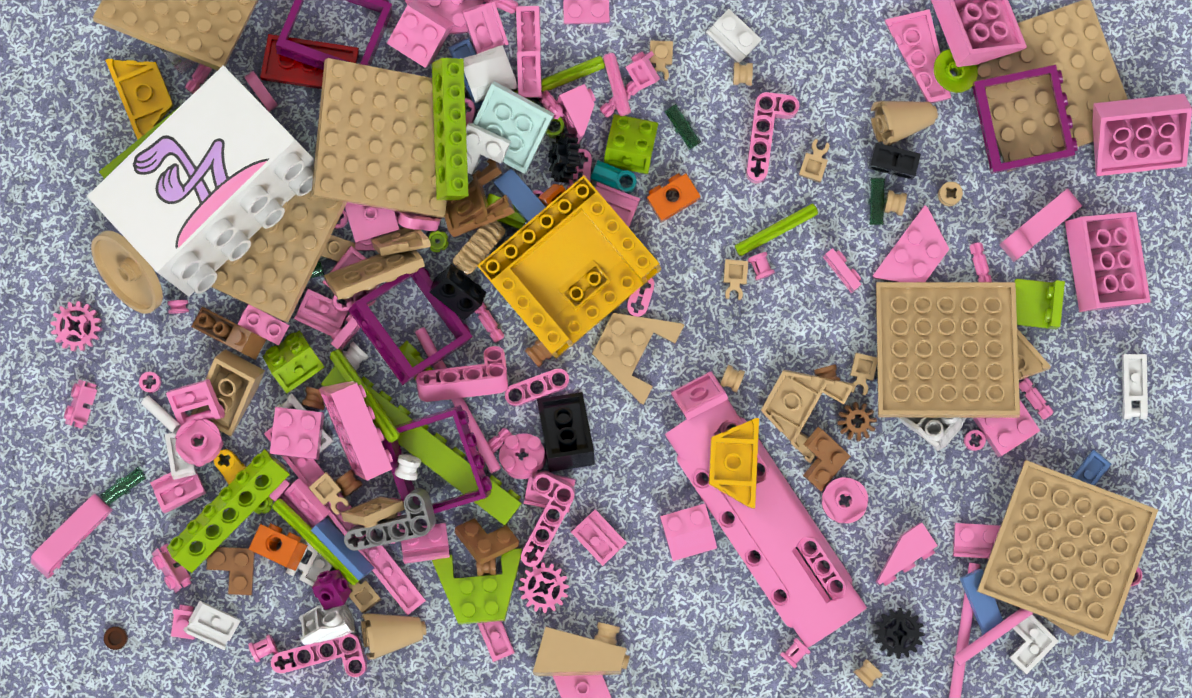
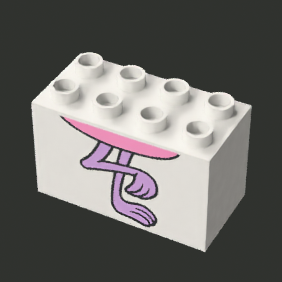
[87,65,315,296]

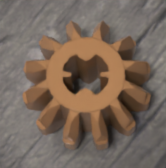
[837,402,877,442]

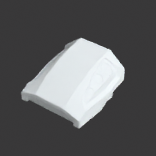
[460,45,518,103]
[900,417,966,451]
[299,604,355,645]

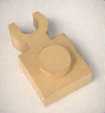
[649,40,673,81]
[798,139,830,183]
[723,259,748,301]
[850,353,877,396]
[309,472,350,515]
[348,581,382,614]

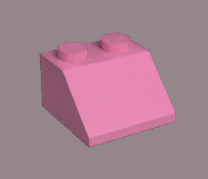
[557,84,596,144]
[660,503,717,561]

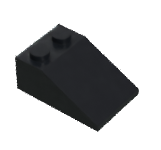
[537,392,595,472]

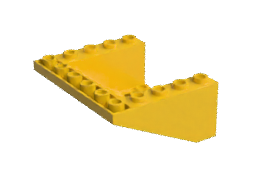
[477,175,661,359]

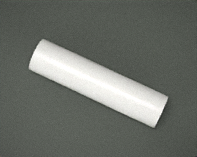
[141,396,181,434]

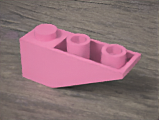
[876,523,938,586]

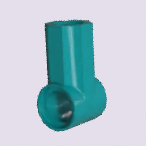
[590,160,637,194]

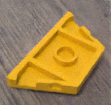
[105,59,174,140]
[709,418,759,509]

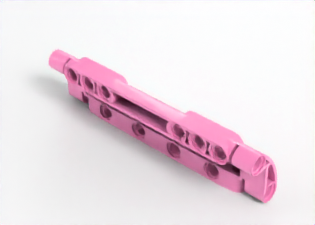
[664,399,867,648]

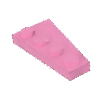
[884,9,951,103]

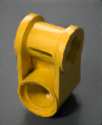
[214,449,246,484]

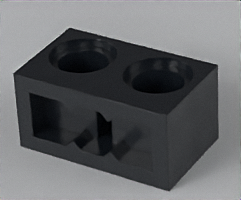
[868,143,921,180]
[429,264,486,320]

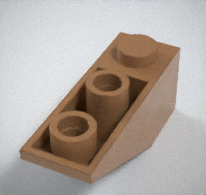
[191,307,266,360]

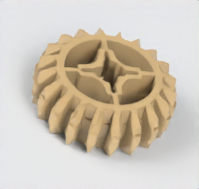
[453,220,505,275]

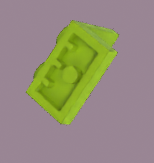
[604,114,658,174]
[1014,279,1065,330]
[262,330,325,394]

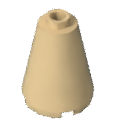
[871,101,938,146]
[361,613,426,660]

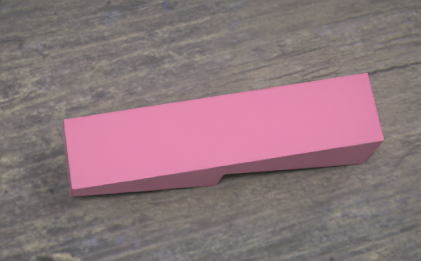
[516,6,542,98]

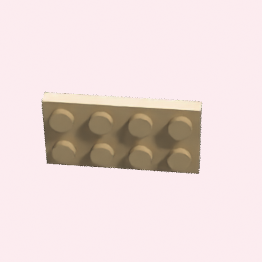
[324,250,425,300]

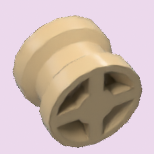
[733,62,753,86]
[938,182,963,207]
[884,190,907,216]
[720,364,745,393]
[594,622,620,645]
[854,659,883,688]

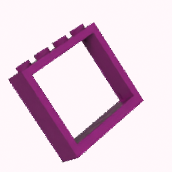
[276,0,392,70]
[972,65,1078,174]
[348,267,473,385]
[382,405,492,514]

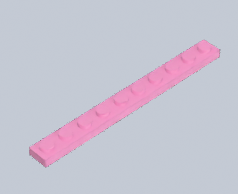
[264,427,426,615]

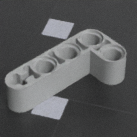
[344,488,436,551]

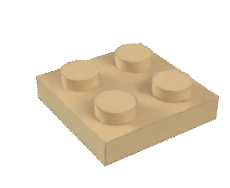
[341,496,405,528]

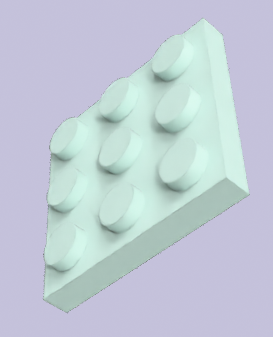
[473,81,555,174]

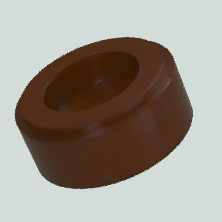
[104,626,128,650]

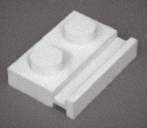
[706,9,762,63]
[183,601,241,650]

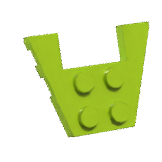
[432,548,522,625]

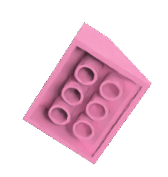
[931,0,1027,67]
[1092,94,1192,176]
[1065,212,1151,312]
[319,381,393,481]

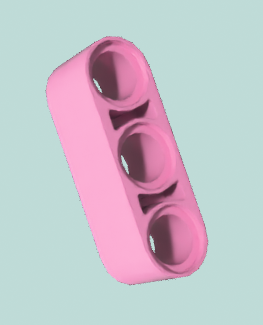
[505,369,569,407]

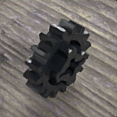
[548,133,581,183]
[873,608,925,659]

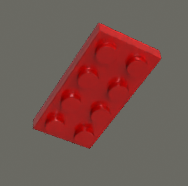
[260,34,359,89]

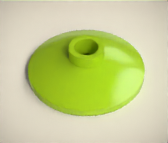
[934,49,978,93]

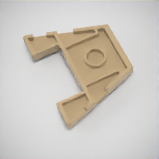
[592,313,685,405]
[761,370,855,463]

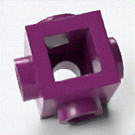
[312,569,351,610]

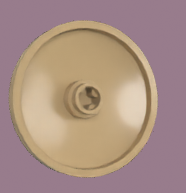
[91,231,163,314]

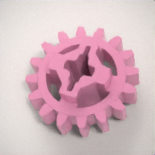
[50,301,102,352]
[519,562,569,613]

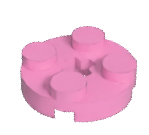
[175,419,223,467]
[499,434,546,479]
[822,477,868,524]

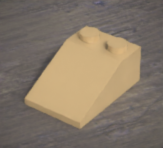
[191,349,265,437]

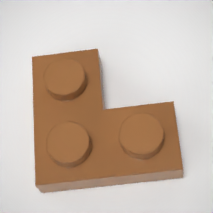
[803,427,851,491]
[454,518,519,565]
[206,547,255,595]

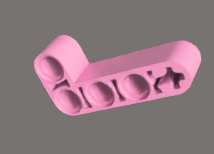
[746,92,799,184]
[999,188,1082,262]
[416,346,508,402]
[521,471,575,567]
[30,494,112,579]
[271,633,367,677]

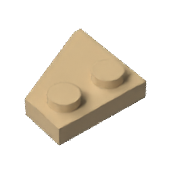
[371,227,431,256]

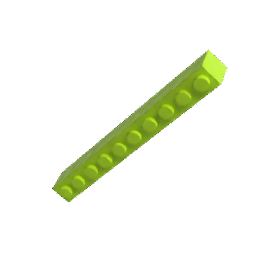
[321,366,522,526]

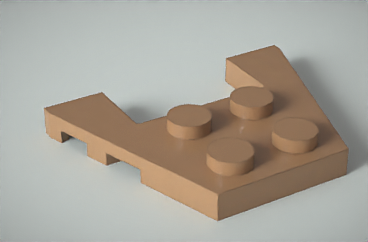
[444,159,515,237]

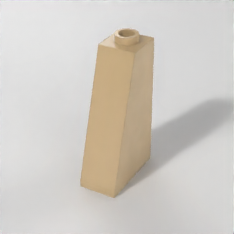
[533,627,630,676]

